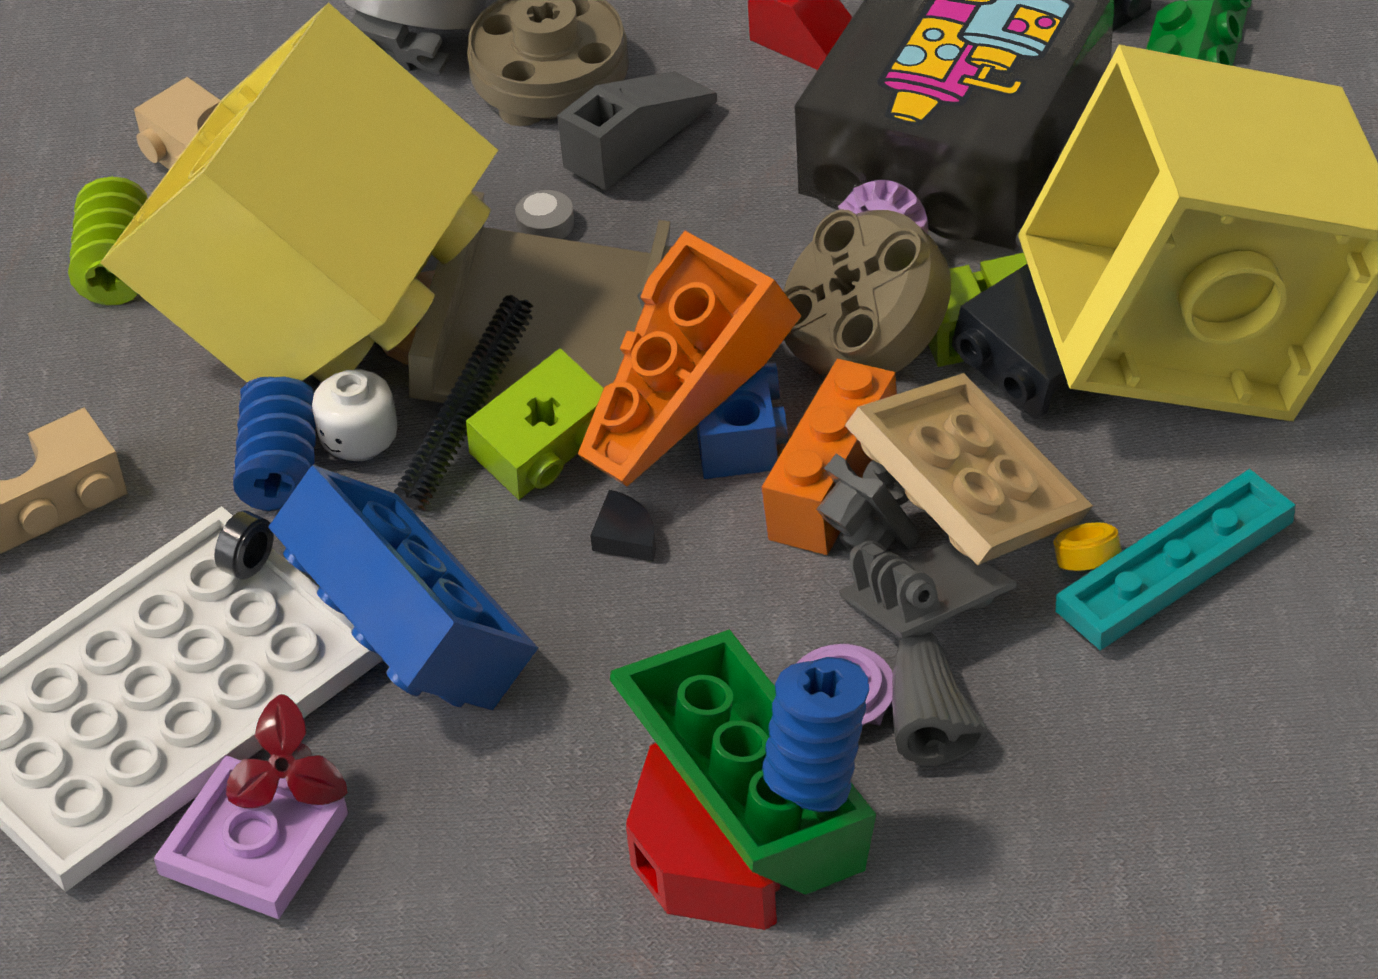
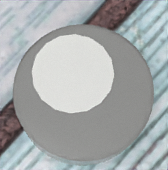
[515,190,575,239]

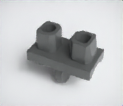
[816,454,921,551]

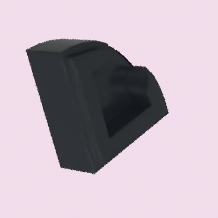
[590,490,656,561]

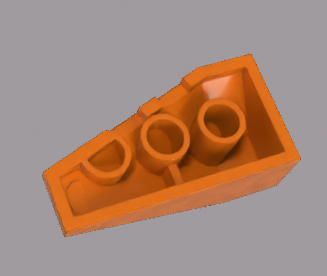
[578,231,801,487]

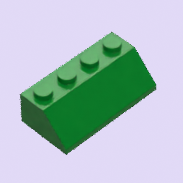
[610,629,876,895]

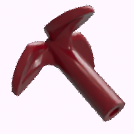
[226,694,348,808]

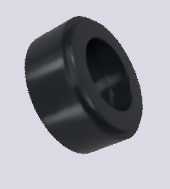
[214,510,274,579]

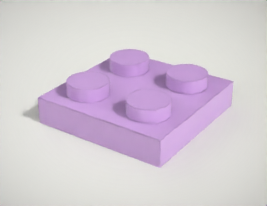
[154,755,348,919]

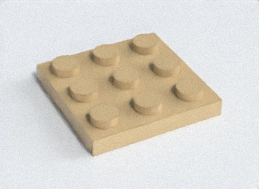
[845,373,1093,565]

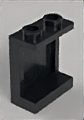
[952,264,1067,419]

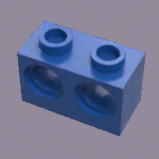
[696,363,788,479]

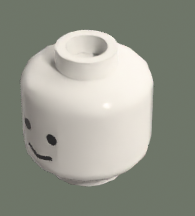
[312,369,398,461]

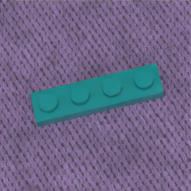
[1055,468,1296,651]

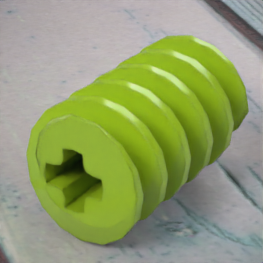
[68,176,148,305]

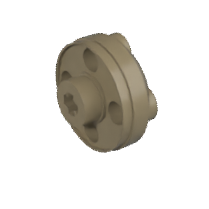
[467,0,629,126]
[783,209,951,377]

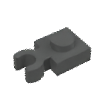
[351,10,450,75]

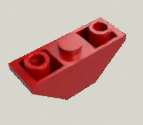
[626,743,780,930]

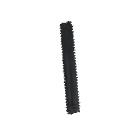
[394,295,534,511]

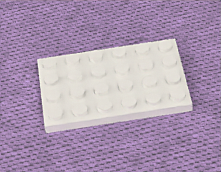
[0,506,383,892]

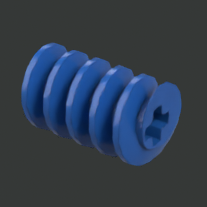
[233,377,316,512]
[762,657,870,812]

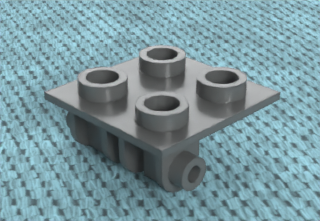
[839,540,1017,639]

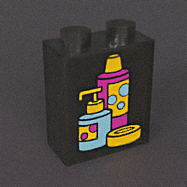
[795,0,1114,251]

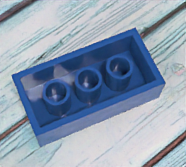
[268,465,538,710]

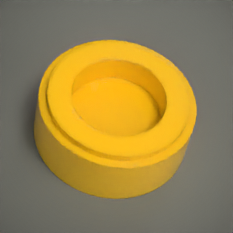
[1053,522,1122,571]

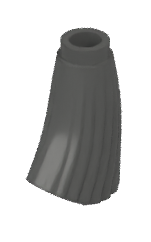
[892,632,988,767]

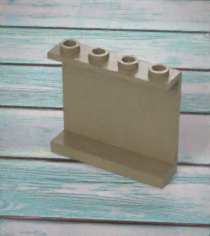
[408,191,672,408]

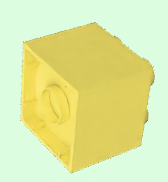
[100,2,498,383]
[1018,44,1378,421]

